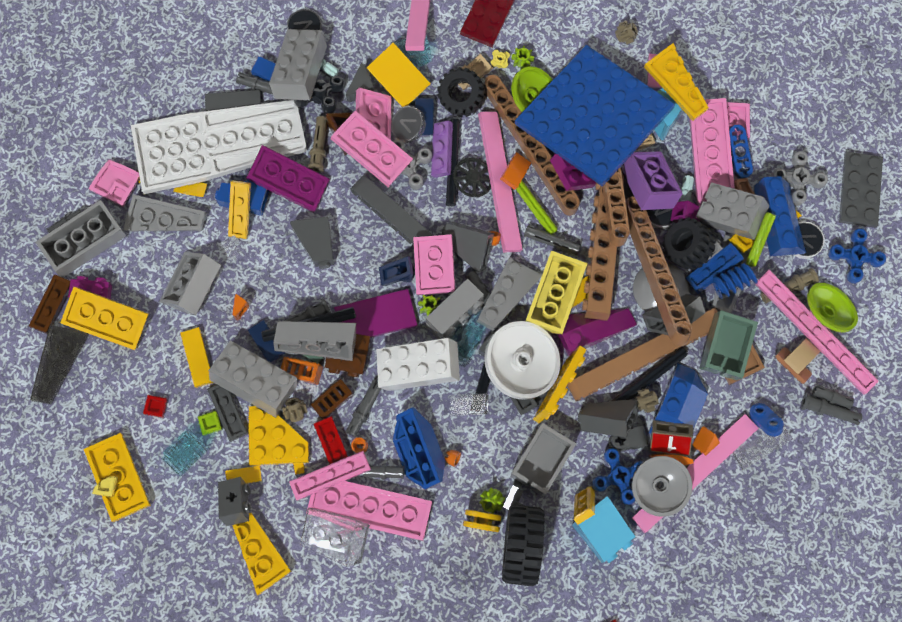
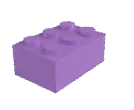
[621,151,683,210]

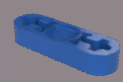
[729,125,753,179]

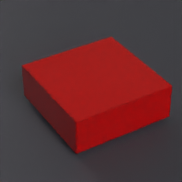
[143,395,168,418]

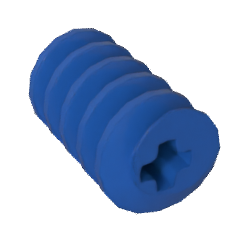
[713,263,758,300]

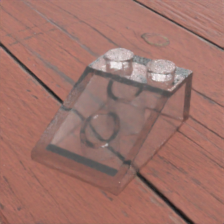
[300,507,370,567]

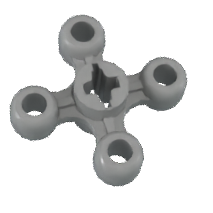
[392,139,432,190]
[771,151,828,206]

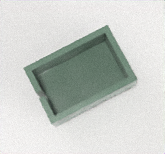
[699,310,758,380]

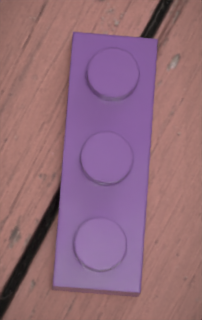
[431,120,453,178]

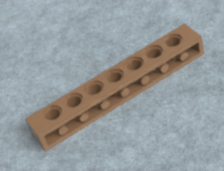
[582,175,624,321]

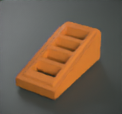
[280,356,323,385]

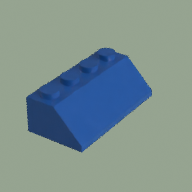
[753,176,806,256]

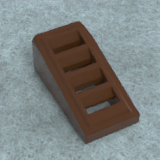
[311,379,353,420]

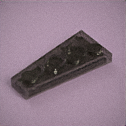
[30,325,89,405]

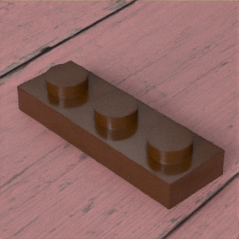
[29,274,70,334]

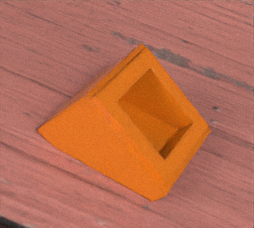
[232,294,249,321]
[692,426,720,456]

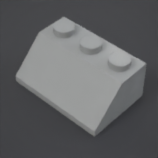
[159,252,221,316]

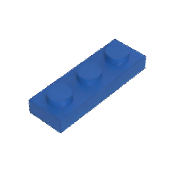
[685,243,744,294]

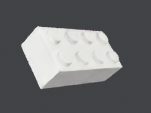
[376,338,460,391]

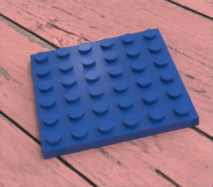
[515,45,675,187]

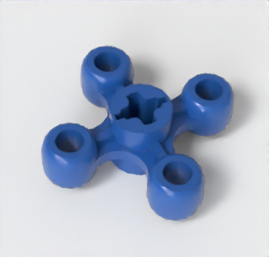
[828,228,886,284]
[592,448,644,505]

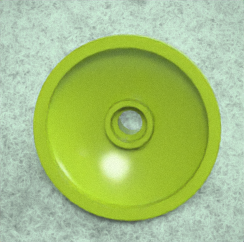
[511,66,553,112]
[807,283,858,333]

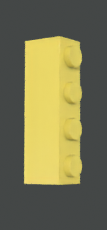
[526,251,588,334]

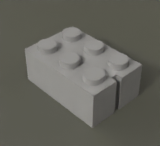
[696,182,769,240]
[426,279,484,339]
[510,423,576,497]

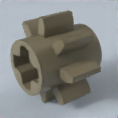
[615,20,638,45]
[635,388,659,413]
[282,398,308,422]

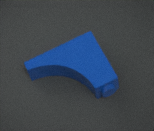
[215,180,270,216]

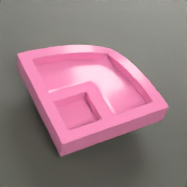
[89,160,140,207]

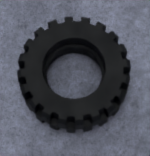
[502,505,545,586]

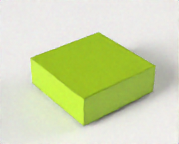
[198,411,222,436]

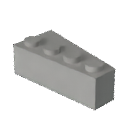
[274,321,356,361]

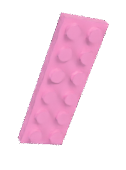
[689,98,735,207]
[306,481,432,541]

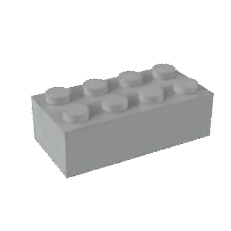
[269,29,327,100]
[36,200,126,278]
[208,340,297,418]

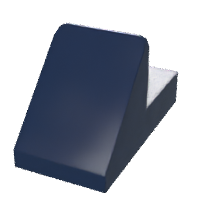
[379,256,413,286]

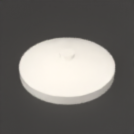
[484,321,560,399]

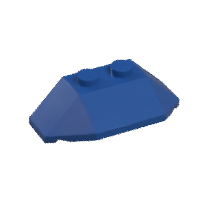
[648,363,708,433]
[393,407,445,489]

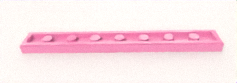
[478,112,523,253]
[754,270,879,395]
[631,414,759,533]

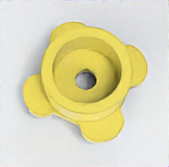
[491,50,510,68]

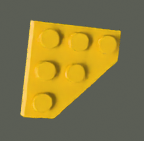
[248,406,309,466]

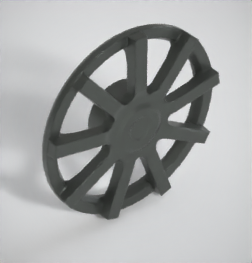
[453,157,491,197]

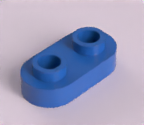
[750,403,784,437]

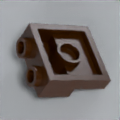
[324,334,371,378]

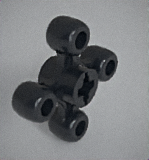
[294,76,344,114]

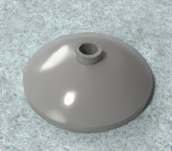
[633,263,690,312]
[632,456,692,517]

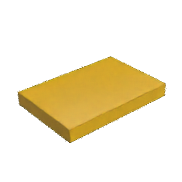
[367,43,431,108]

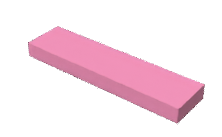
[405,0,430,51]
[289,451,371,501]

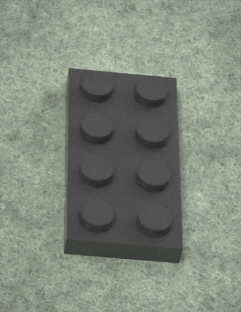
[839,151,883,228]

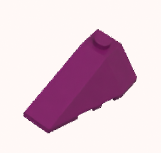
[557,308,637,356]

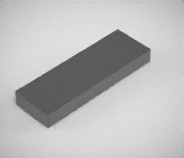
[205,90,261,111]
[207,385,248,442]

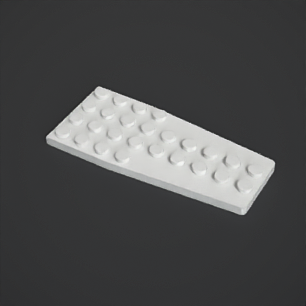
[131,100,307,194]

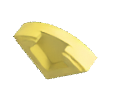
[92,476,118,497]

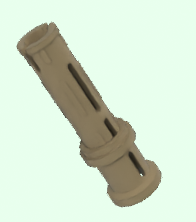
[307,116,327,173]
[760,268,819,304]

